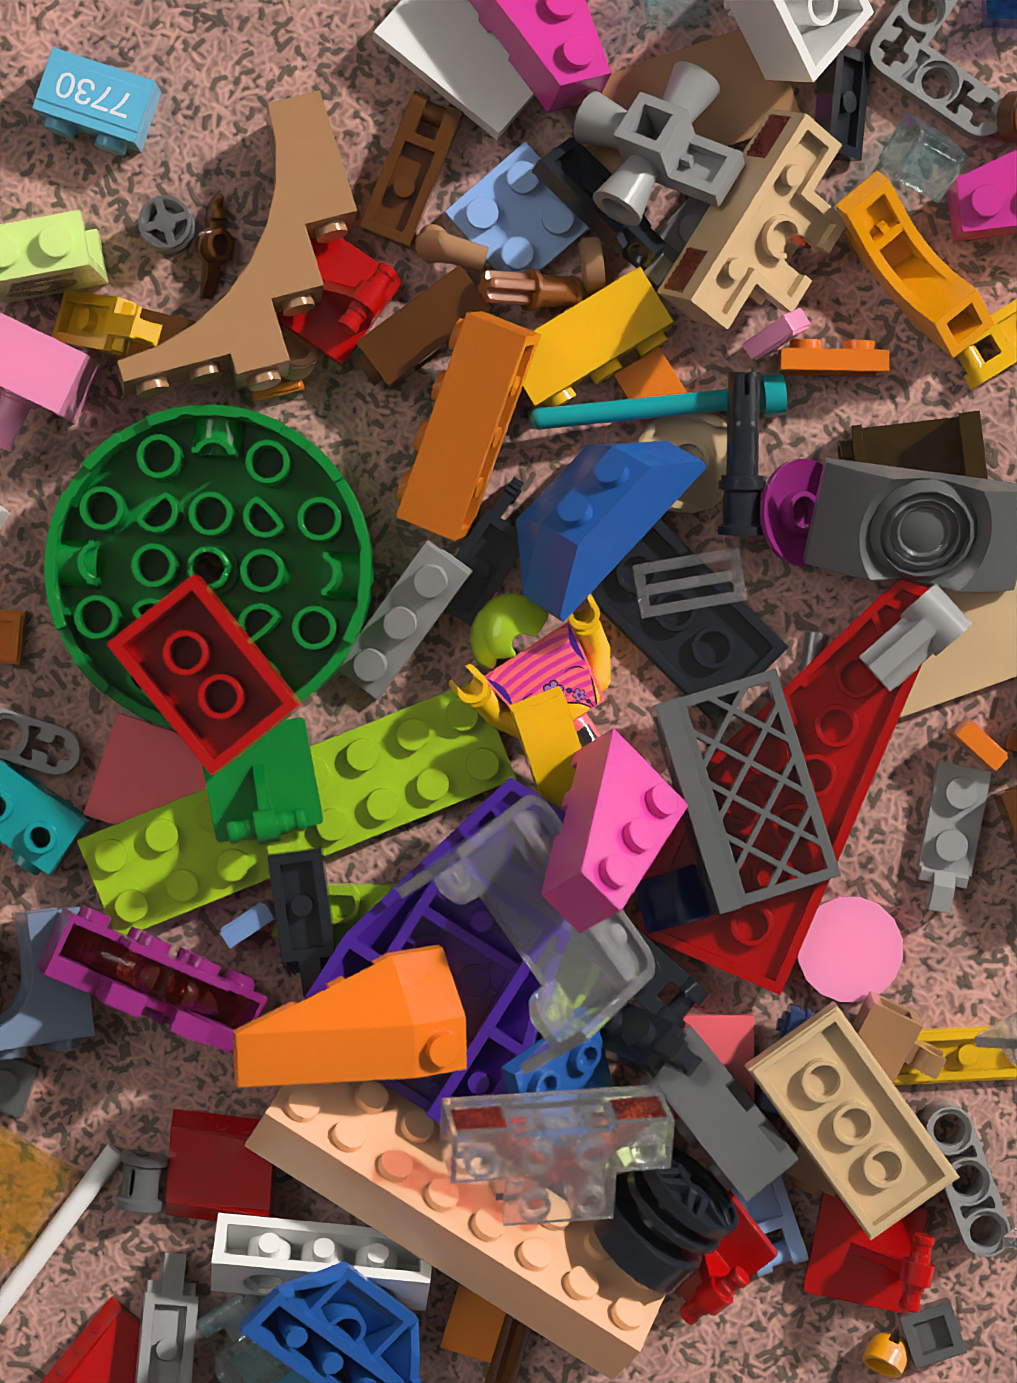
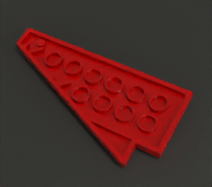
[634,579,950,995]

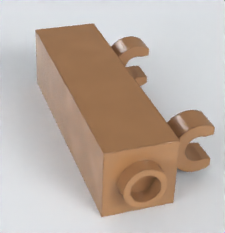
[785,990,946,1197]

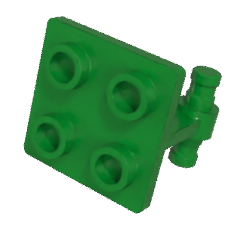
[202,717,323,845]

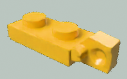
[52,290,162,356]

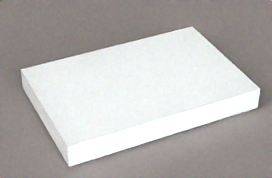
[372,0,535,140]

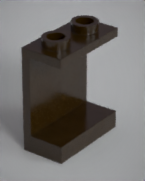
[837,411,988,479]

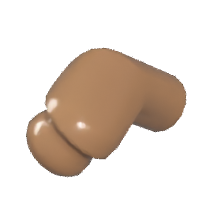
[414,224,489,273]

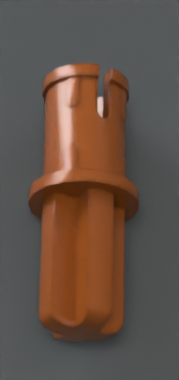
[478,268,583,312]

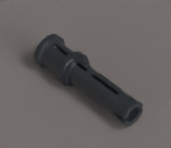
[718,372,766,536]

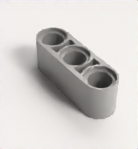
[919,1099,1011,1257]

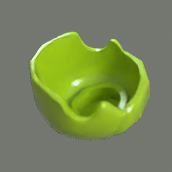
[469,593,549,671]

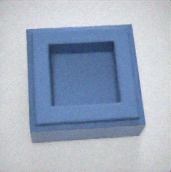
[220,899,276,948]

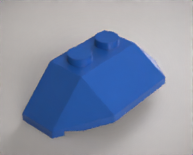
[516,440,707,623]
[237,1261,421,1383]

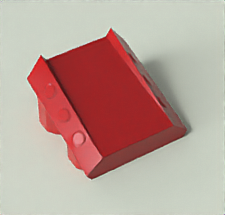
[165,1109,276,1222]
[40,1296,140,1383]

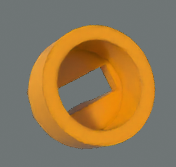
[861,1331,909,1379]

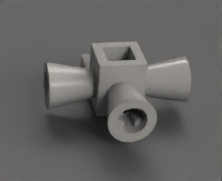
[574,61,745,226]

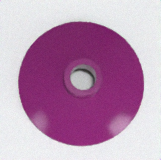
[760,459,823,566]

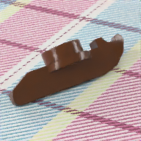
[195,193,235,299]

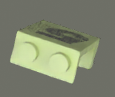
[0,210,109,303]

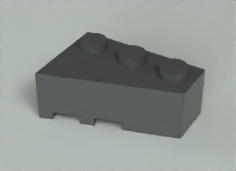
[639,1023,799,1202]

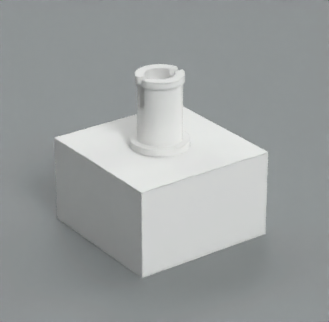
[724,0,874,82]

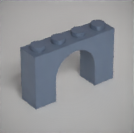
[0,905,95,1060]

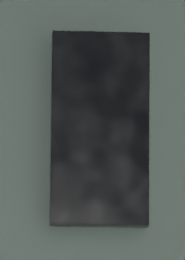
[591,519,789,723]

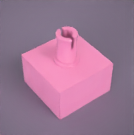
[0,313,102,452]

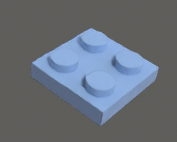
[445,141,590,273]

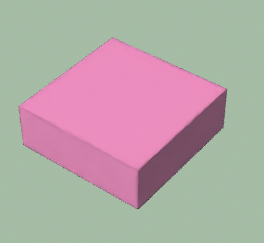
[742,308,811,360]

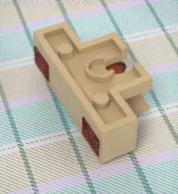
[657,109,846,330]

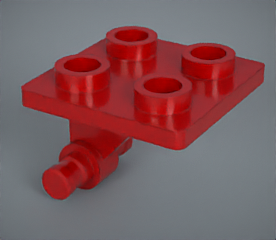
[276,238,402,365]
[678,1169,778,1325]
[802,1192,935,1313]

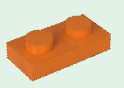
[776,339,890,377]

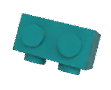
[0,759,93,876]

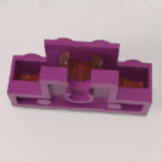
[36,905,268,1054]

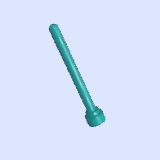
[529,373,787,430]

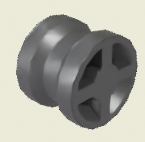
[138,195,196,255]

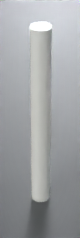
[0,1143,121,1324]

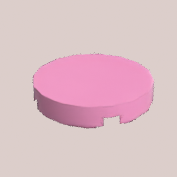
[796,896,903,1002]

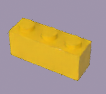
[522,266,674,409]

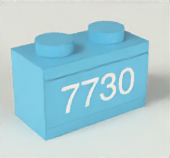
[32,47,161,156]

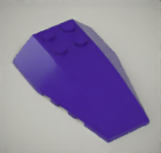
[303,777,572,1145]

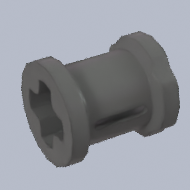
[114,1149,169,1213]

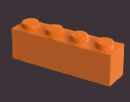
[396,311,541,541]

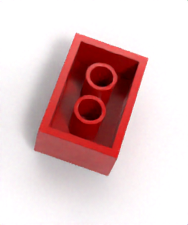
[107,574,304,776]

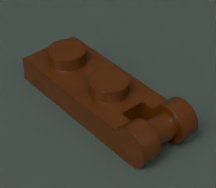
[359,90,464,249]

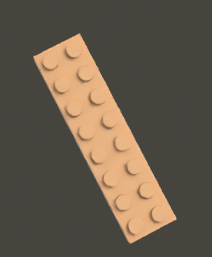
[244,1080,666,1381]

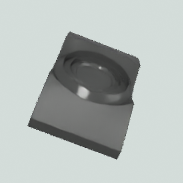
[803,458,1017,592]

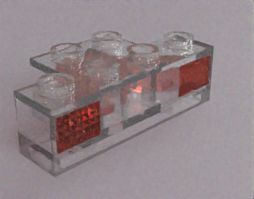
[440,1084,675,1226]

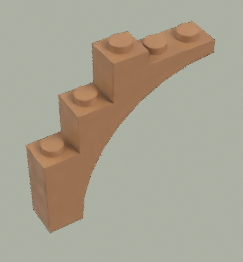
[117,90,357,399]

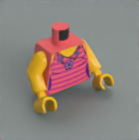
[449,593,611,747]

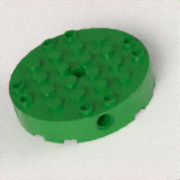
[44,404,374,727]

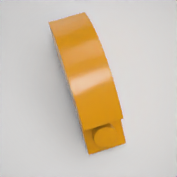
[835,170,994,358]

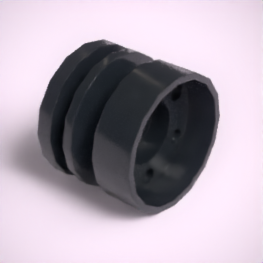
[591,1144,739,1294]

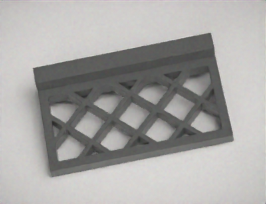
[649,668,841,914]

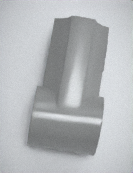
[859,583,973,692]

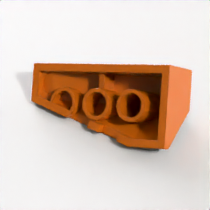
[232,945,467,1088]

